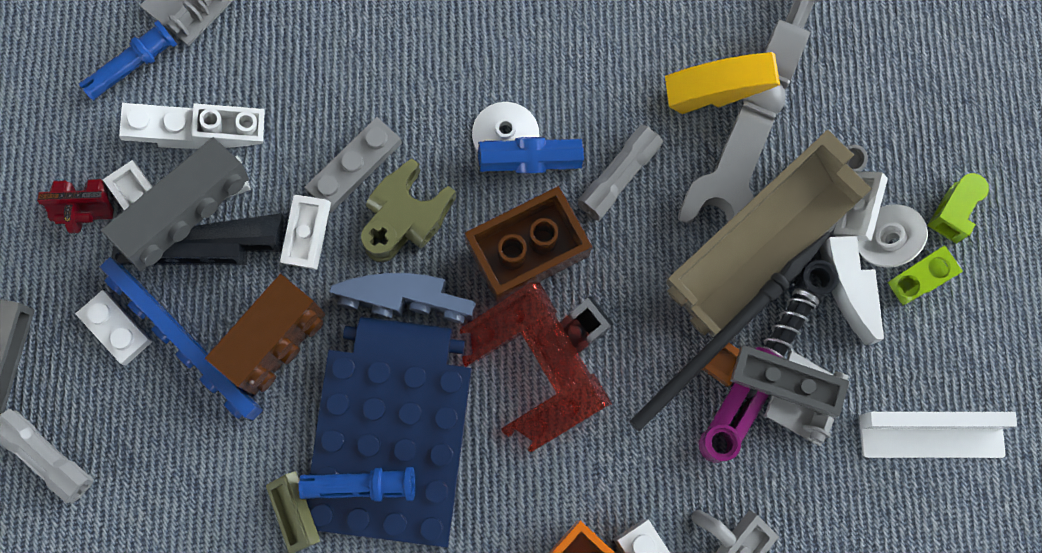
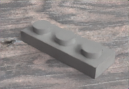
[304,117,402,213]

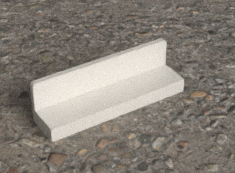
[859,412,1017,458]

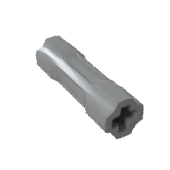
[577,125,663,221]
[0,409,94,504]

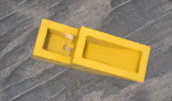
[665,52,780,114]

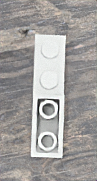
[119,103,264,149]

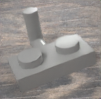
[692,510,779,553]

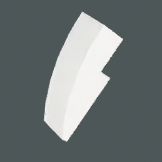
[820,236,884,345]

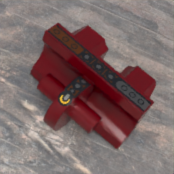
[37,179,114,234]

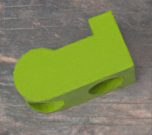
[927,173,989,244]
[887,245,963,306]

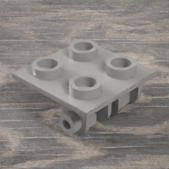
[140,0,233,46]
[764,351,850,446]

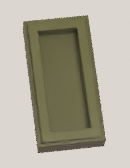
[266,471,321,553]

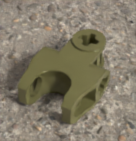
[361,158,456,263]

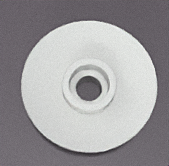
[472,102,539,152]
[858,204,928,268]

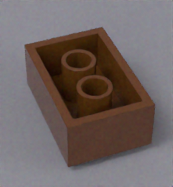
[464,186,592,303]
[205,273,326,395]

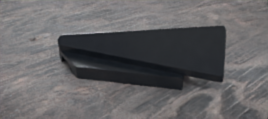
[112,213,284,265]

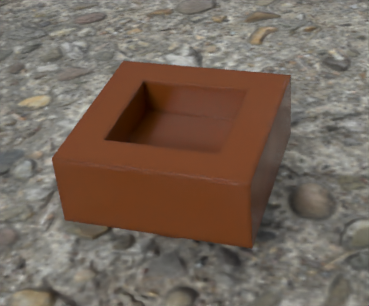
[702,343,739,387]

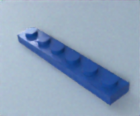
[99,257,264,420]

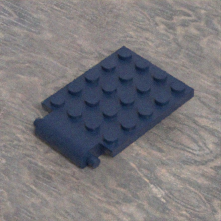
[306,317,472,548]

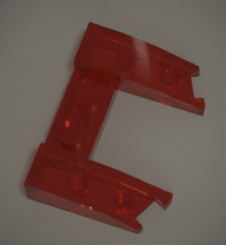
[460,282,612,452]

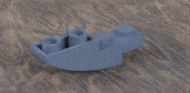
[330,273,476,324]

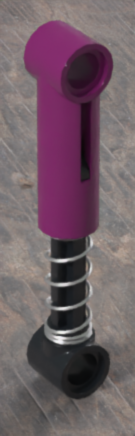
[699,260,838,463]

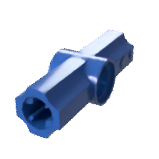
[478,137,584,173]

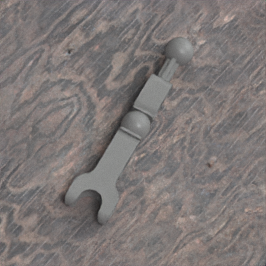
[677,0,822,224]

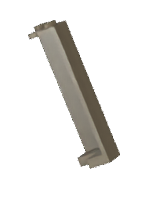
[666,129,872,337]

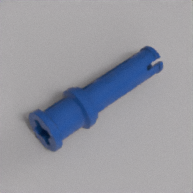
[78,20,178,101]
[299,467,415,502]

